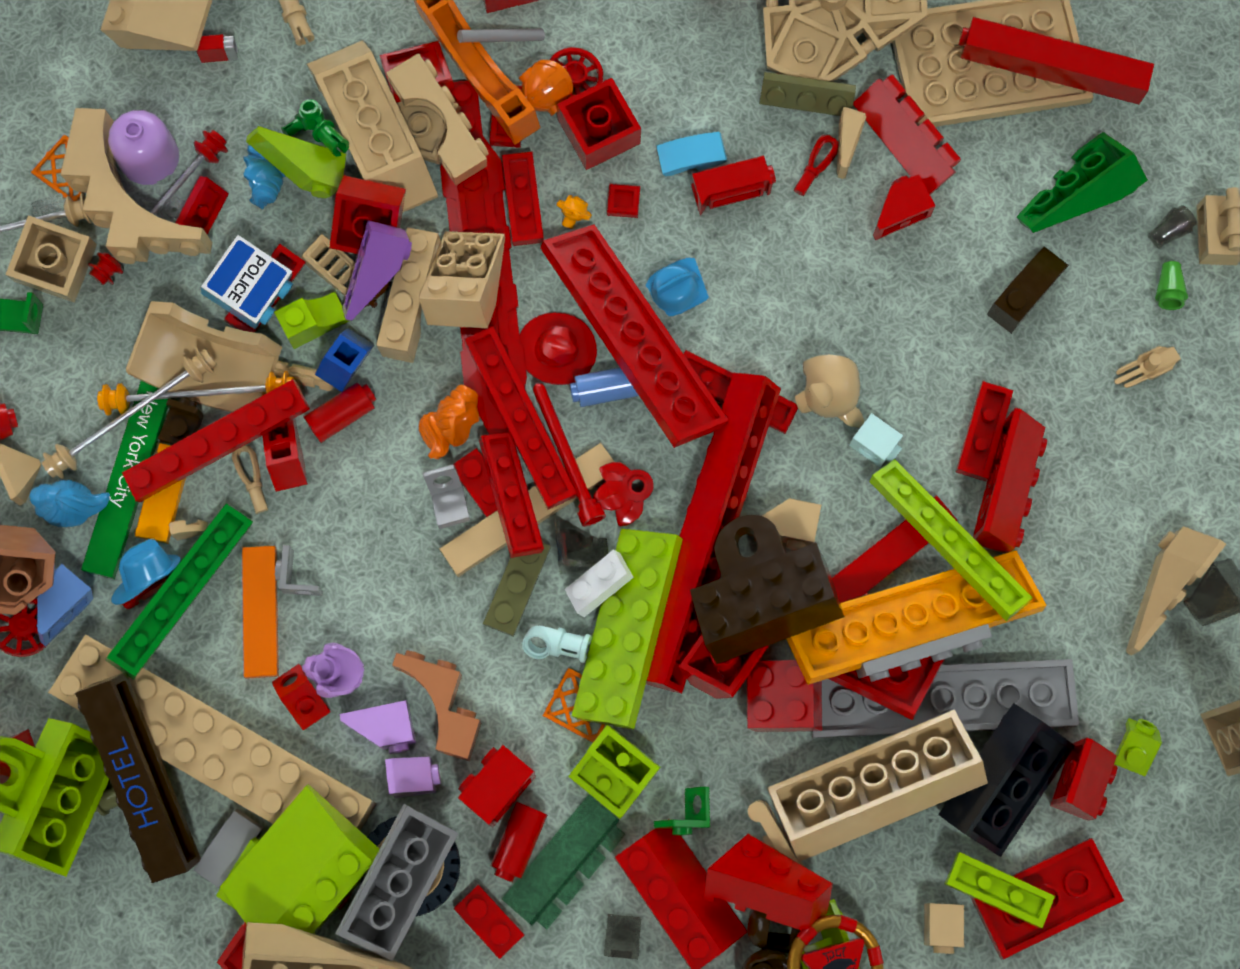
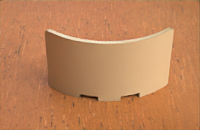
[126,301,282,413]

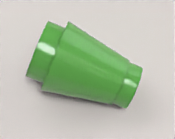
[1155,261,1188,310]

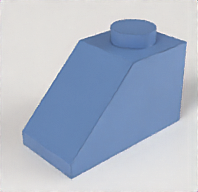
[37,564,93,647]

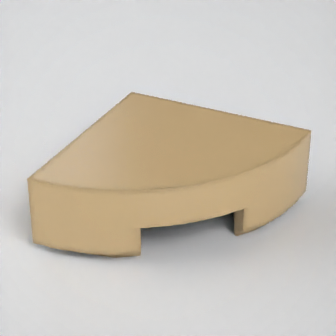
[169,520,208,541]

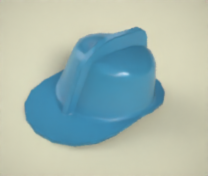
[645,258,709,316]
[111,539,181,605]

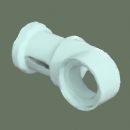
[522,626,592,663]

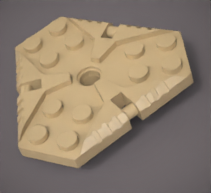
[763,0,928,82]

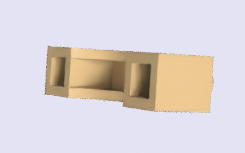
[387,53,489,186]
[376,227,441,363]

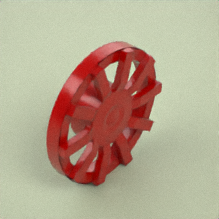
[550,47,603,97]
[0,598,46,657]

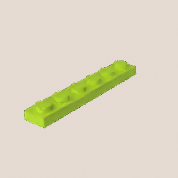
[869,459,1033,621]

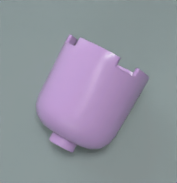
[108,110,179,185]

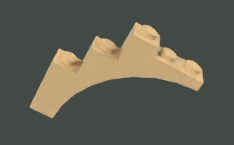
[60,108,213,264]

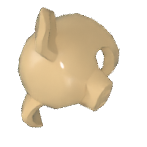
[795,354,864,428]

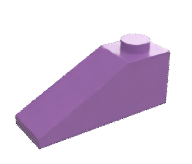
[342,220,412,321]

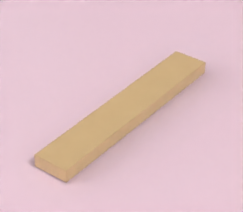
[440,443,614,577]

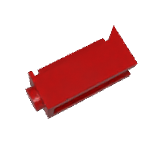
[691,155,776,216]

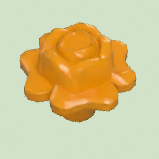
[556,195,592,229]

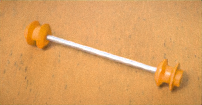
[97,371,296,416]

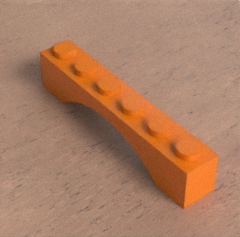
[413,0,541,144]

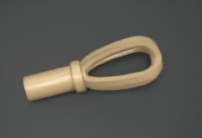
[232,445,268,514]

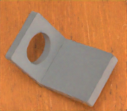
[423,465,470,529]
[275,545,323,596]

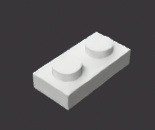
[565,549,634,617]

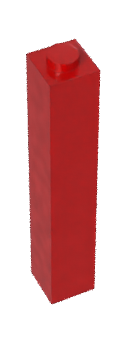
[958,17,1154,105]

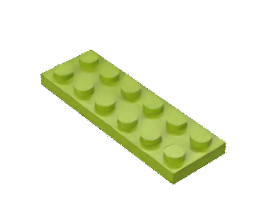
[571,528,683,730]

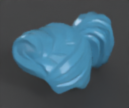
[243,145,286,210]
[29,479,110,527]

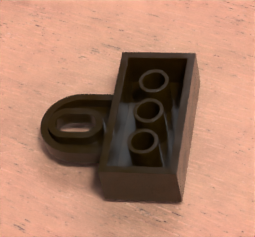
[690,515,845,664]

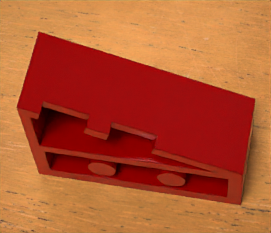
[703,834,833,930]

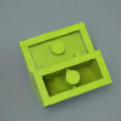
[568,724,661,819]

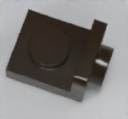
[158,398,204,445]

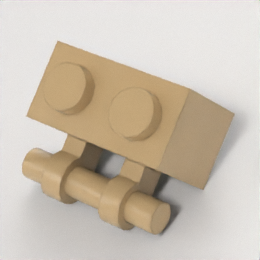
[1197,187,1240,265]

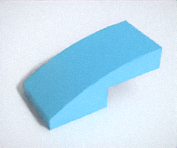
[657,132,728,176]

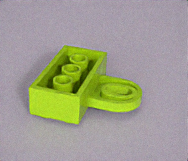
[0,718,109,877]

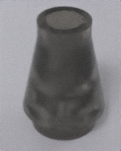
[1148,205,1197,249]

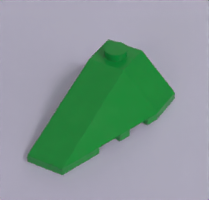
[1017,132,1148,233]

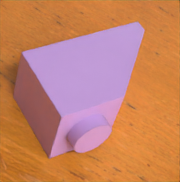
[339,700,416,754]
[385,757,441,798]

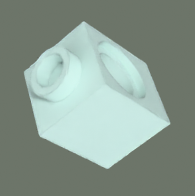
[849,413,903,468]

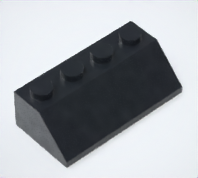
[938,703,1075,857]

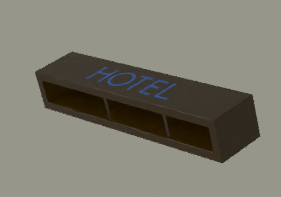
[75,672,201,883]

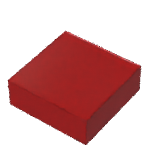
[607,184,640,218]

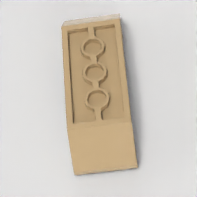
[307,40,438,212]

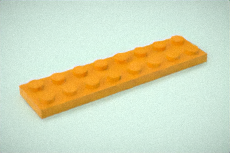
[786,550,1047,685]

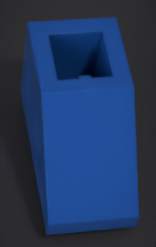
[315,328,374,392]

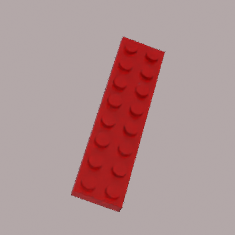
[540,224,729,448]

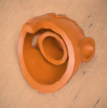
[518,60,573,116]

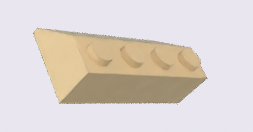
[1200,700,1240,776]

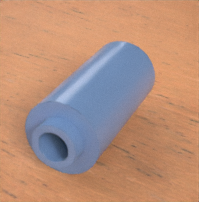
[570,367,639,407]

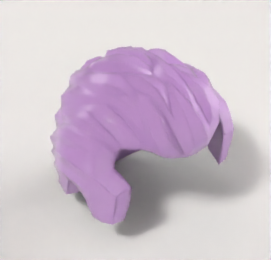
[302,643,365,698]

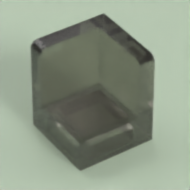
[604,914,641,960]

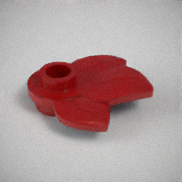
[593,462,654,526]

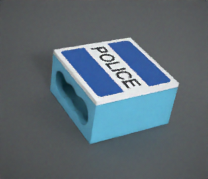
[201,235,293,330]

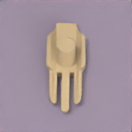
[1114,346,1181,388]

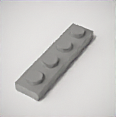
[856,624,992,682]

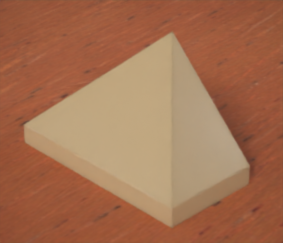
[0,444,41,506]

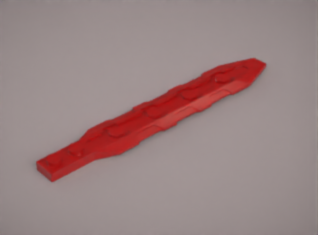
[440,81,527,434]

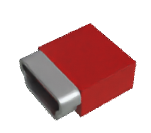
[196,34,238,63]

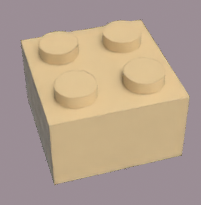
[5,215,97,302]

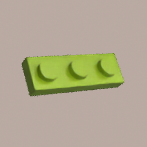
[944,852,1055,928]

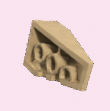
[1126,526,1226,656]

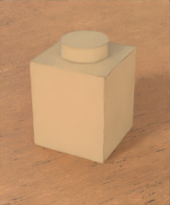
[924,903,964,954]

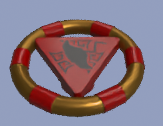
[787,915,884,969]

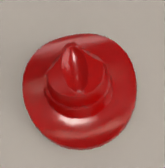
[520,312,597,385]

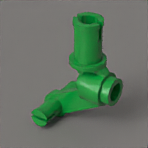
[281,99,349,157]

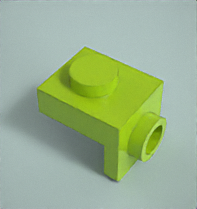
[1114,718,1162,777]

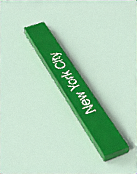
[81,381,168,579]

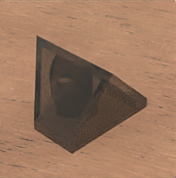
[554,514,608,575]
[1183,558,1240,626]

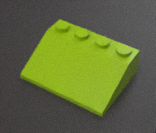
[220,784,380,934]

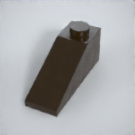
[987,246,1069,334]

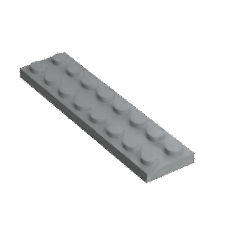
[812,659,1079,739]

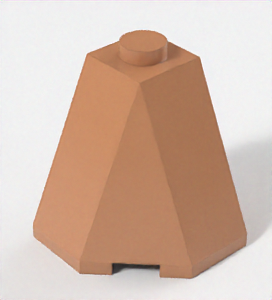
[0,525,56,615]

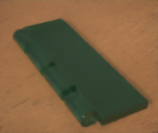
[502,795,626,930]

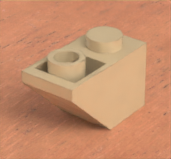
[748,498,821,550]

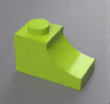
[274,292,350,349]

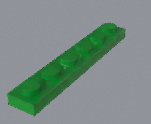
[106,503,253,680]

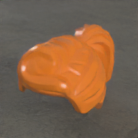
[419,384,480,460]

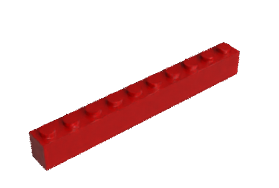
[646,372,781,694]

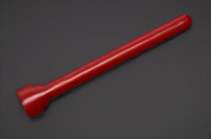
[533,383,606,527]

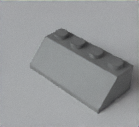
[335,804,458,961]

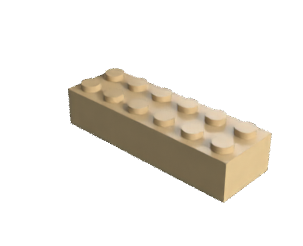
[767,709,988,862]

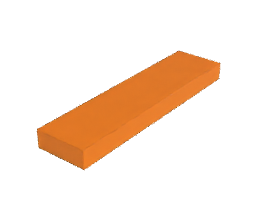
[242,546,279,679]

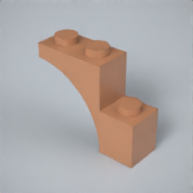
[392,650,482,761]

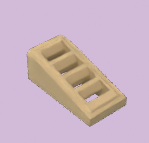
[837,107,866,179]
[302,234,355,297]

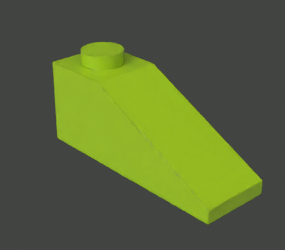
[246,126,346,198]

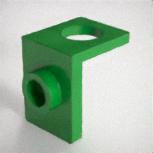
[0,292,43,334]
[654,786,710,835]

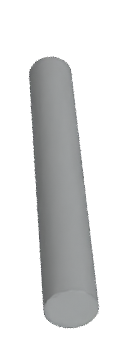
[457,29,545,43]

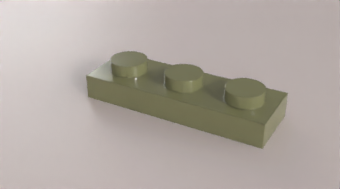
[759,72,856,116]
[483,543,551,637]

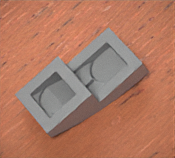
[194,809,264,889]

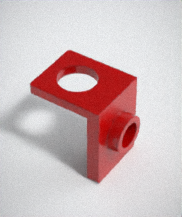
[272,664,331,730]

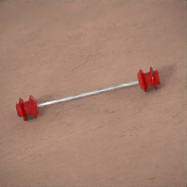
[88,130,228,286]

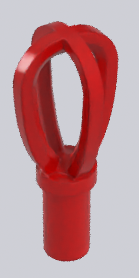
[794,135,839,196]

